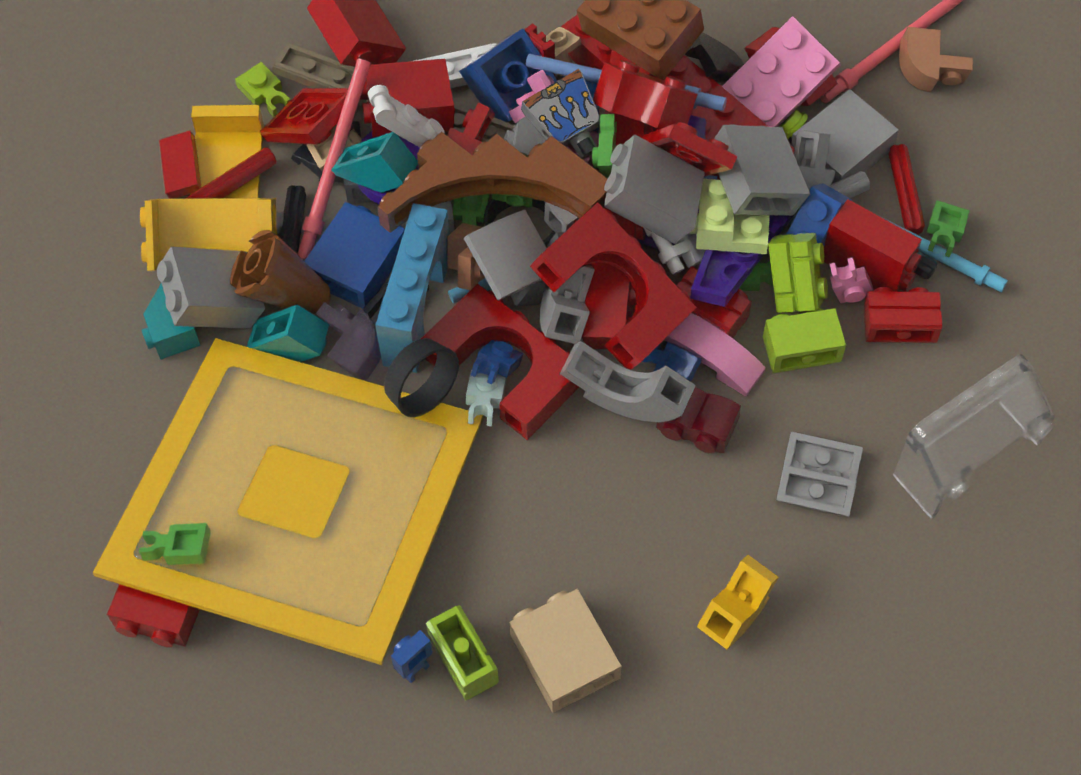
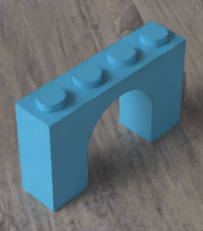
[375,203,450,373]

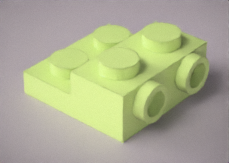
[690,179,769,254]

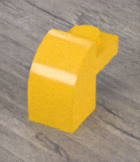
[697,555,779,650]

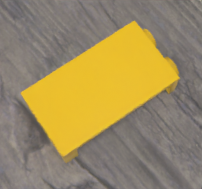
[190,105,264,198]
[140,198,277,271]

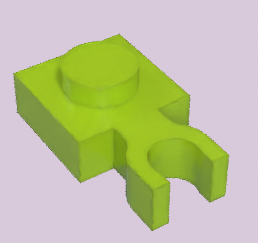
[235,62,290,117]

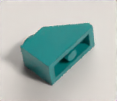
[331,132,418,193]
[141,283,201,360]
[247,305,330,362]

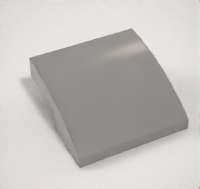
[463,209,547,300]
[776,432,863,517]

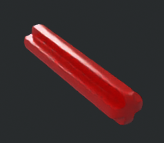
[888,144,925,235]
[186,147,277,199]

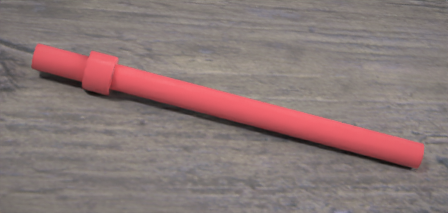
[820,0,964,104]
[297,58,371,259]

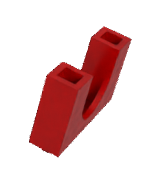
[530,202,697,370]
[421,284,579,440]

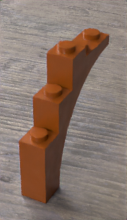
[377,131,607,233]

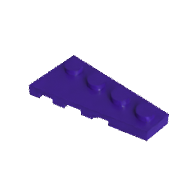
[690,215,794,307]

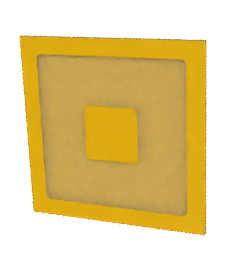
[93,338,483,665]

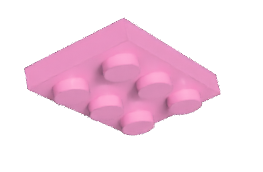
[722,16,841,127]

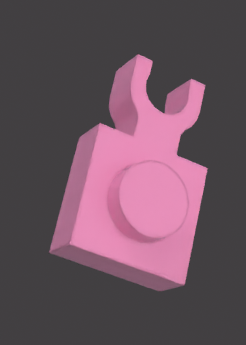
[830,257,874,303]

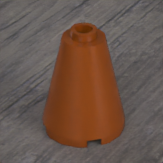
[230,230,331,315]

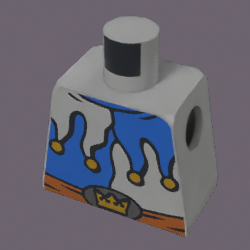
[521,69,600,159]

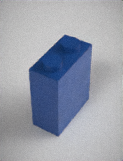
[305,201,405,309]

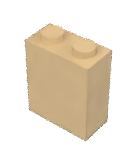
[509,588,622,713]

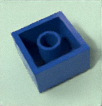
[459,28,557,122]

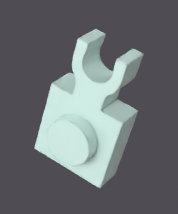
[466,370,506,426]

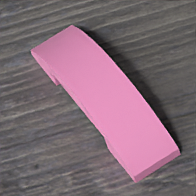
[664,313,766,396]

